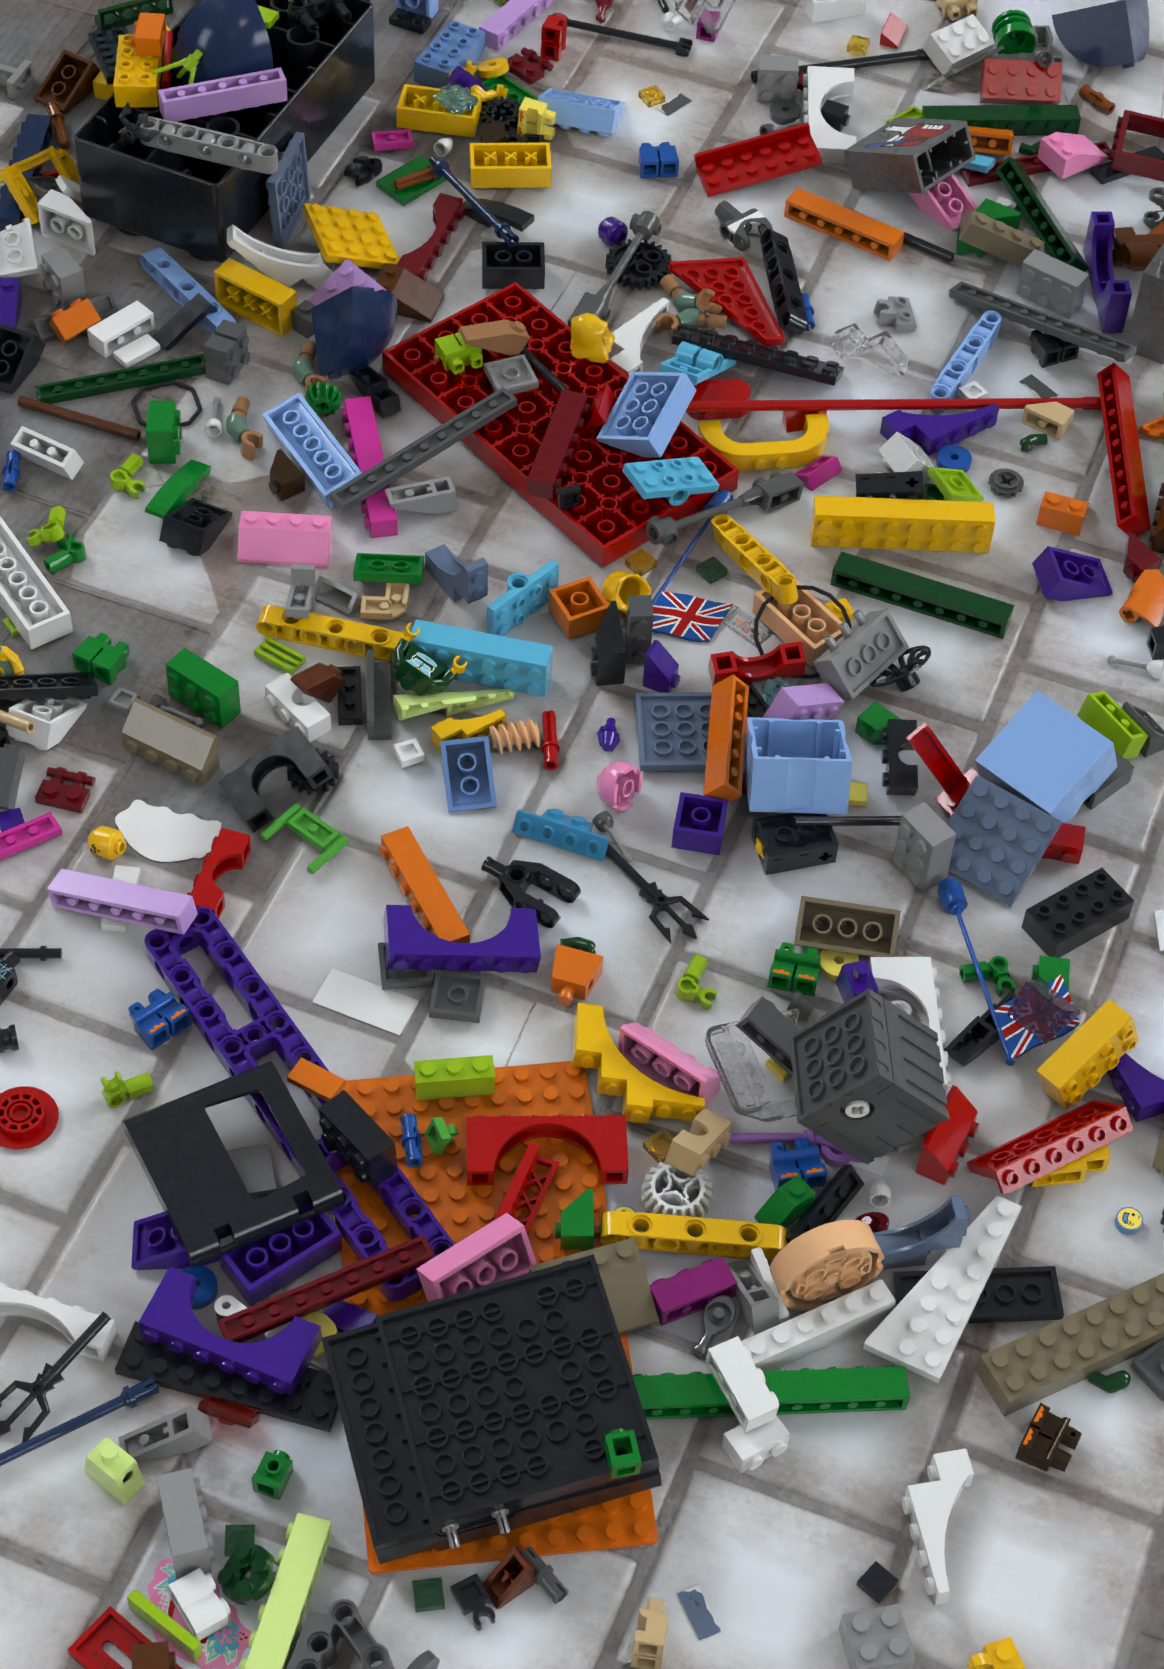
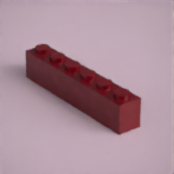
[527,389,591,500]

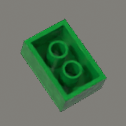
[165,647,241,729]

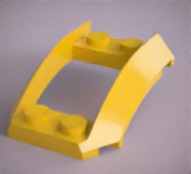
[0,146,81,225]

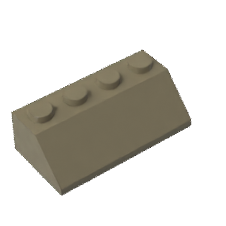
[959,210,1044,267]
[122,698,220,786]
[794,896,901,957]

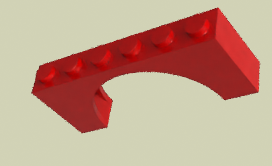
[467,1114,629,1185]

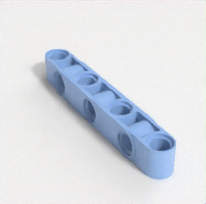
[139,247,236,337]
[929,310,1002,414]

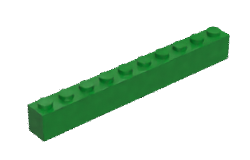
[633,1365,910,1420]

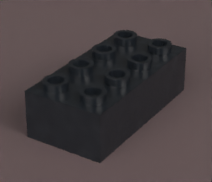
[1021,867,1134,958]

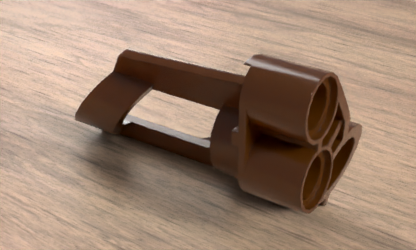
[1112,227,1164,272]

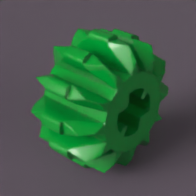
[305,381,341,417]

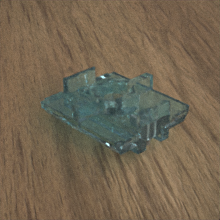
[433,83,478,114]

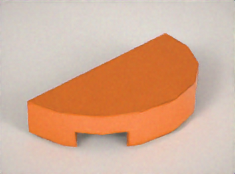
[1138,415,1164,439]

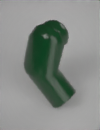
[560,937,596,954]

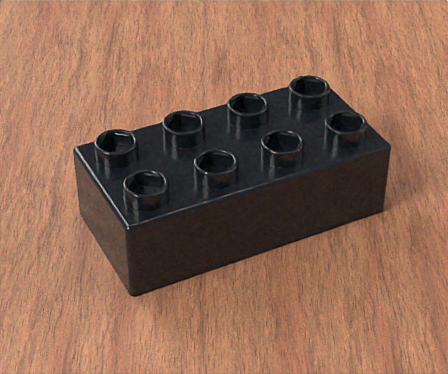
[74,0,375,263]

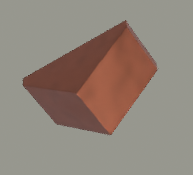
[483,1546,534,1609]

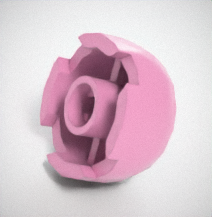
[597,761,642,811]

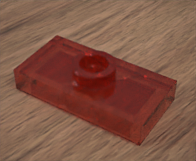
[198,1395,261,1429]

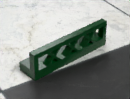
[94,0,173,31]

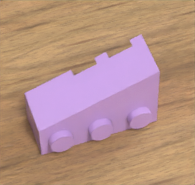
[763,683,845,720]

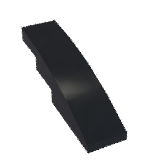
[463,198,534,232]
[944,991,1017,1067]

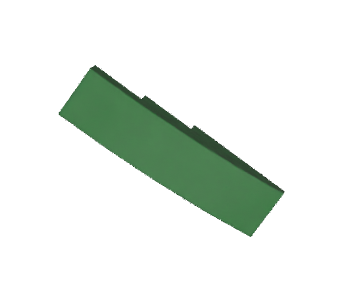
[145,459,211,519]

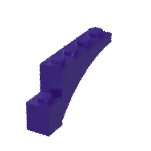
[880,404,999,456]
[1106,1053,1164,1122]

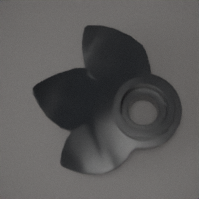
[343,156,383,187]

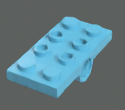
[659,341,736,385]
[622,457,720,506]
[487,559,559,636]

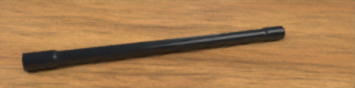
[751,48,930,83]

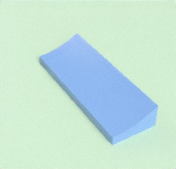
[262,393,362,509]

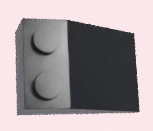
[0,324,46,394]
[159,498,233,556]
[590,601,626,686]

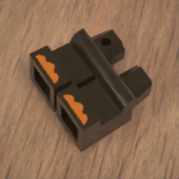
[1015,1403,1082,1472]

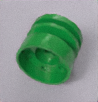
[991,10,1037,55]

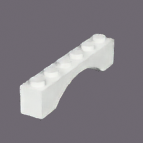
[0,1282,118,1362]

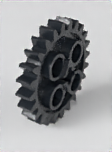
[605,239,673,290]

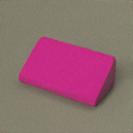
[794,455,842,491]

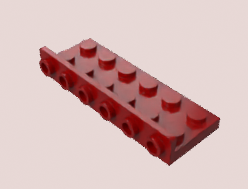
[694,123,823,197]
[967,1099,1133,1195]

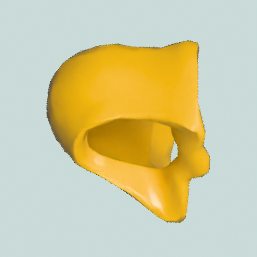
[570,312,615,363]
[601,571,651,616]

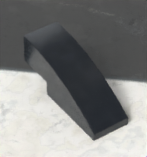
[350,366,402,418]

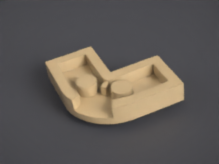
[360,582,410,620]

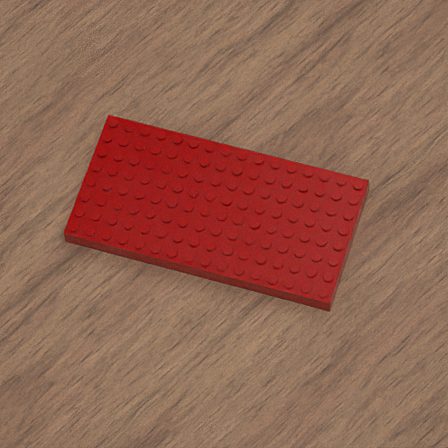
[382,282,739,568]

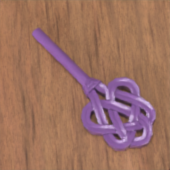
[729,1129,864,1167]

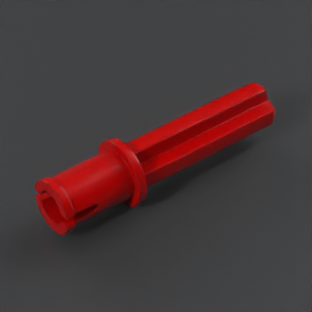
[541,710,560,770]

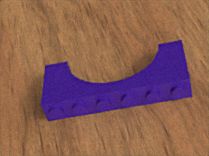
[1083,212,1132,333]
[383,905,541,973]
[138,1267,322,1396]

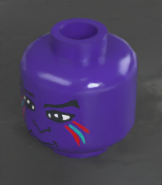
[598,217,628,247]

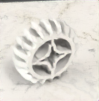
[641,1161,713,1218]

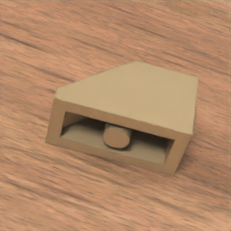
[1021,402,1075,440]

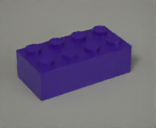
[219,1202,342,1307]

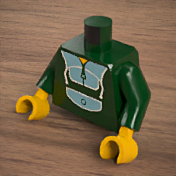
[392,623,467,696]

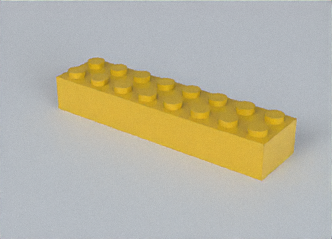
[810,495,995,553]

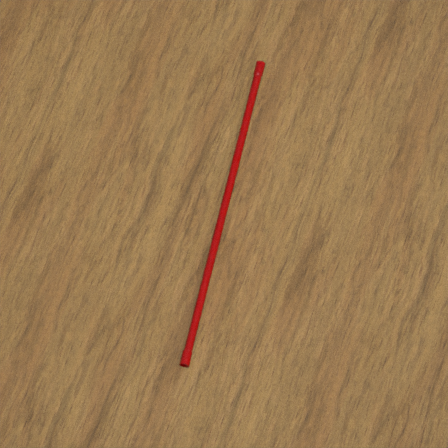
[685,397,1102,412]

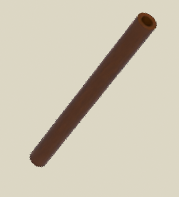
[18,396,141,441]

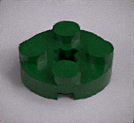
[217,1543,276,1605]

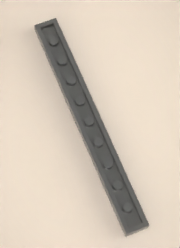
[949,281,1137,363]
[329,387,517,512]

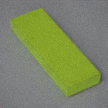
[127,1590,203,1663]

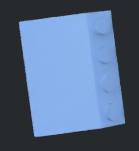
[538,88,625,136]
[596,372,697,458]

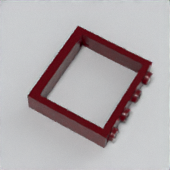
[1109,110,1164,182]

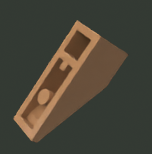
[458,320,530,357]

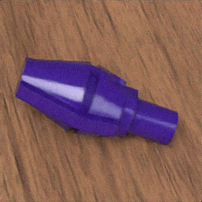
[597,718,620,752]

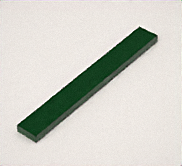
[34,354,206,404]

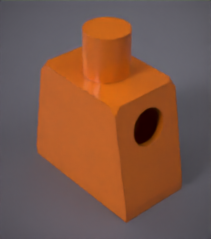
[551,944,604,1006]

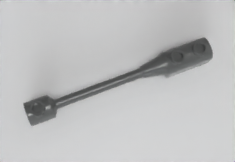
[568,211,662,328]
[646,471,804,548]

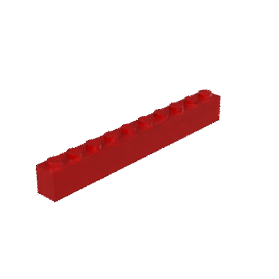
[1097,363,1151,537]

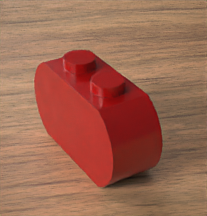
[687,378,751,420]

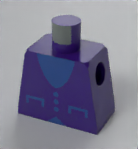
[836,960,878,1003]

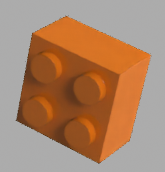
[548,576,609,640]

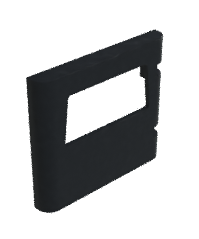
[121,1061,345,1268]

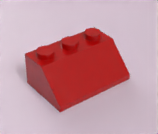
[915,1085,979,1186]

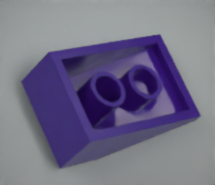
[0,278,22,329]
[1032,546,1113,601]
[131,1212,220,1270]

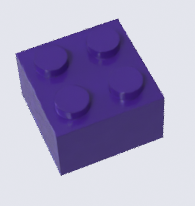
[671,792,729,855]

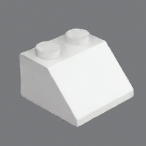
[879,432,935,482]

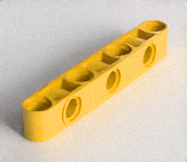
[711,514,798,605]
[255,605,404,662]
[600,1211,787,1261]

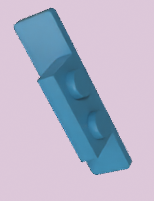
[512,809,609,861]

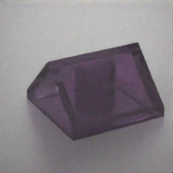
[1007,982,1081,1044]

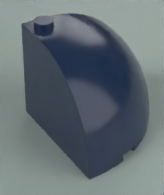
[170,0,274,85]
[1052,0,1150,69]
[311,287,397,379]

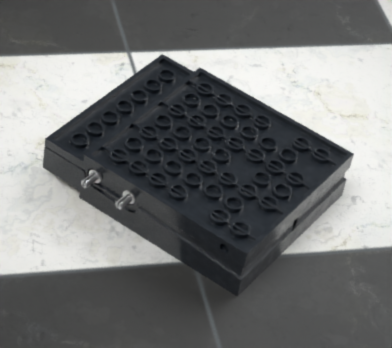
[322,1254,662,1564]

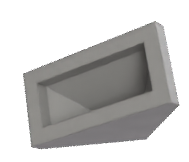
[315,575,359,615]

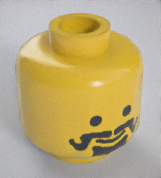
[87,826,126,861]

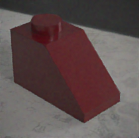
[1123,532,1162,583]

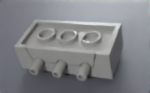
[813,609,909,700]

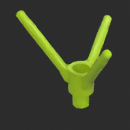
[152,49,203,84]

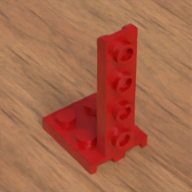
[906,722,981,816]

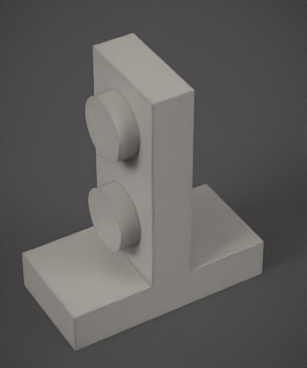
[0,60,34,100]
[285,564,315,619]

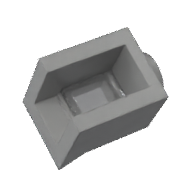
[1032,25,1053,53]

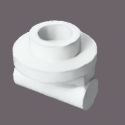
[662,12,685,32]

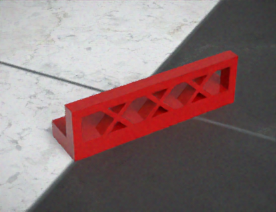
[494,1142,559,1236]

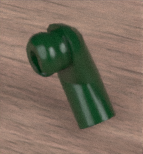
[1018,141,1041,156]
[1019,434,1047,452]
[1087,1370,1131,1393]

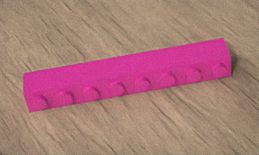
[341,396,398,538]

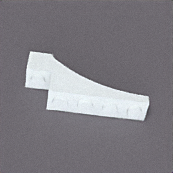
[227,225,335,290]
[608,297,670,377]
[902,1448,974,1605]

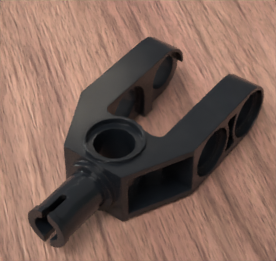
[481,856,581,928]

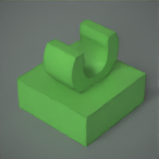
[425,1117,459,1155]

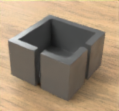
[203,319,250,385]

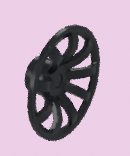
[870,645,932,692]

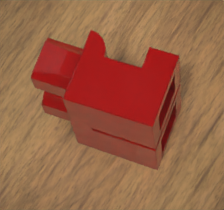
[540,13,567,62]

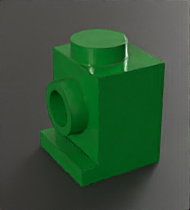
[603,1428,642,1479]
[252,1450,293,1500]

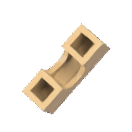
[665,1108,732,1176]

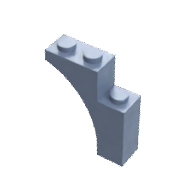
[425,544,488,604]
[873,1195,970,1270]

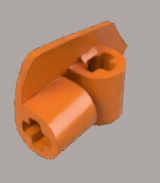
[1119,569,1164,627]

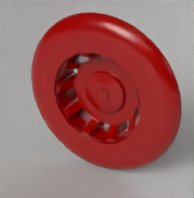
[0,1086,59,1150]

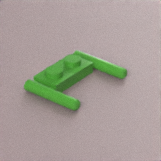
[260,803,349,874]

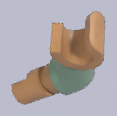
[660,274,722,314]
[655,308,728,339]
[292,340,327,398]
[226,396,263,460]

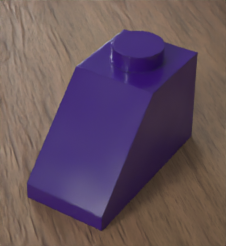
[642,640,681,692]

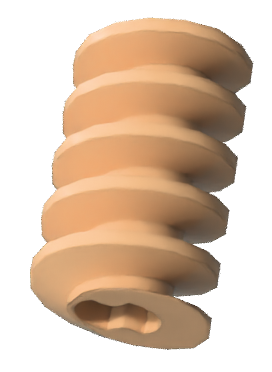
[488,719,540,755]

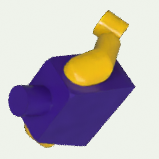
[447,60,508,106]

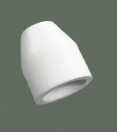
[433,138,453,157]
[869,1178,891,1208]

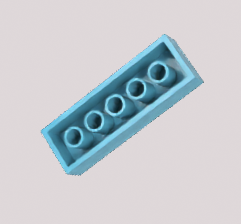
[410,619,553,697]

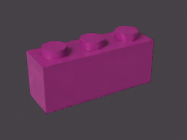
[649,1257,737,1326]

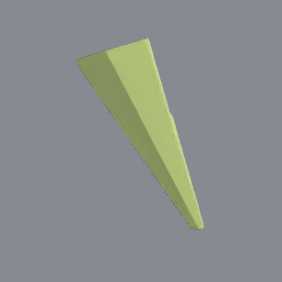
[393,689,514,721]

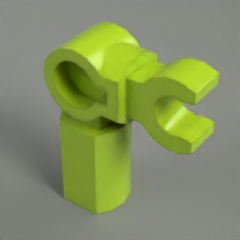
[110,453,145,499]
[27,506,66,547]
[675,954,718,1010]
[101,1071,154,1108]

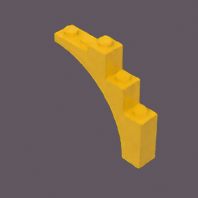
[572,1003,705,1124]

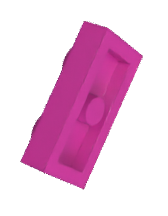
[371,129,413,151]

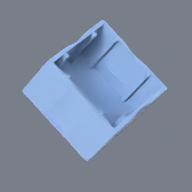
[975,690,1118,824]
[743,717,852,815]

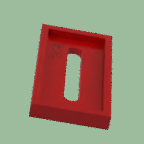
[67,1606,182,1669]

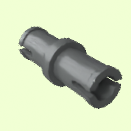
[522,1546,569,1604]

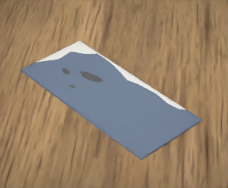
[677,1585,721,1640]

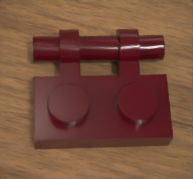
[507,47,554,85]
[35,767,96,814]

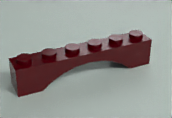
[396,193,465,281]

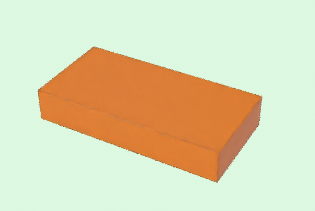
[287,1058,346,1102]

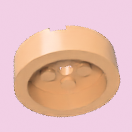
[770,1220,885,1311]

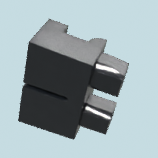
[1030,330,1080,368]

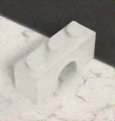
[264,672,331,742]

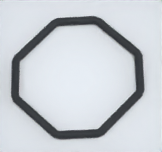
[131,380,202,427]

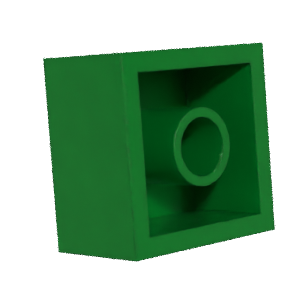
[146,400,182,464]

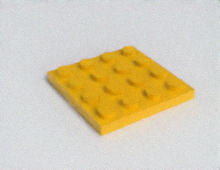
[301,203,400,269]

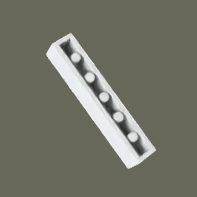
[741,1279,896,1372]

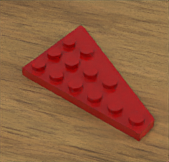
[668,257,785,346]

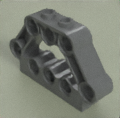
[286,1599,394,1669]

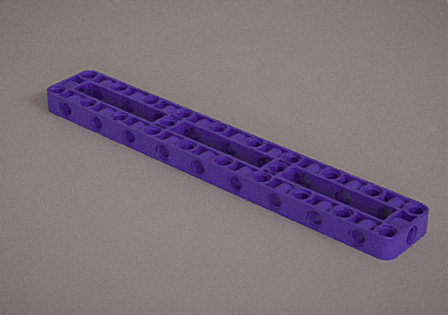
[144,907,454,1301]

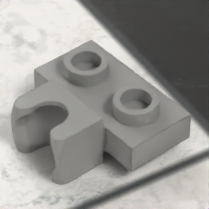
[873,296,917,332]

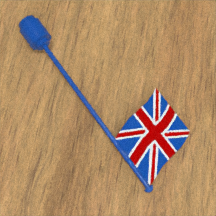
[652,489,733,642]
[937,877,1080,1066]

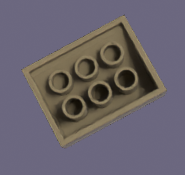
[529,1238,659,1335]

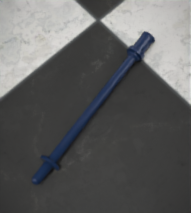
[429,156,519,247]
[0,1376,160,1466]

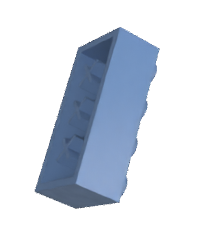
[414,20,485,90]

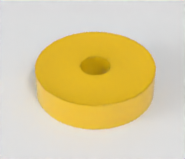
[478,57,509,78]

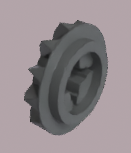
[988,469,1024,497]

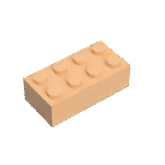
[752,580,843,668]

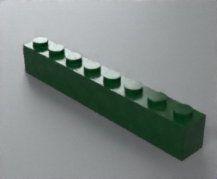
[921,105,1081,136]
[995,156,1089,272]
[830,551,1014,639]

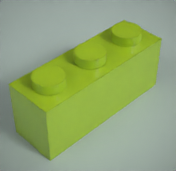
[1077,691,1148,759]
[414,1055,495,1101]

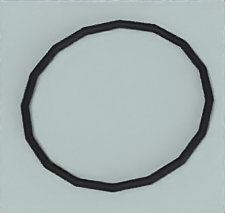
[754,585,852,679]

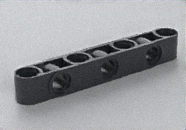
[760,229,807,336]

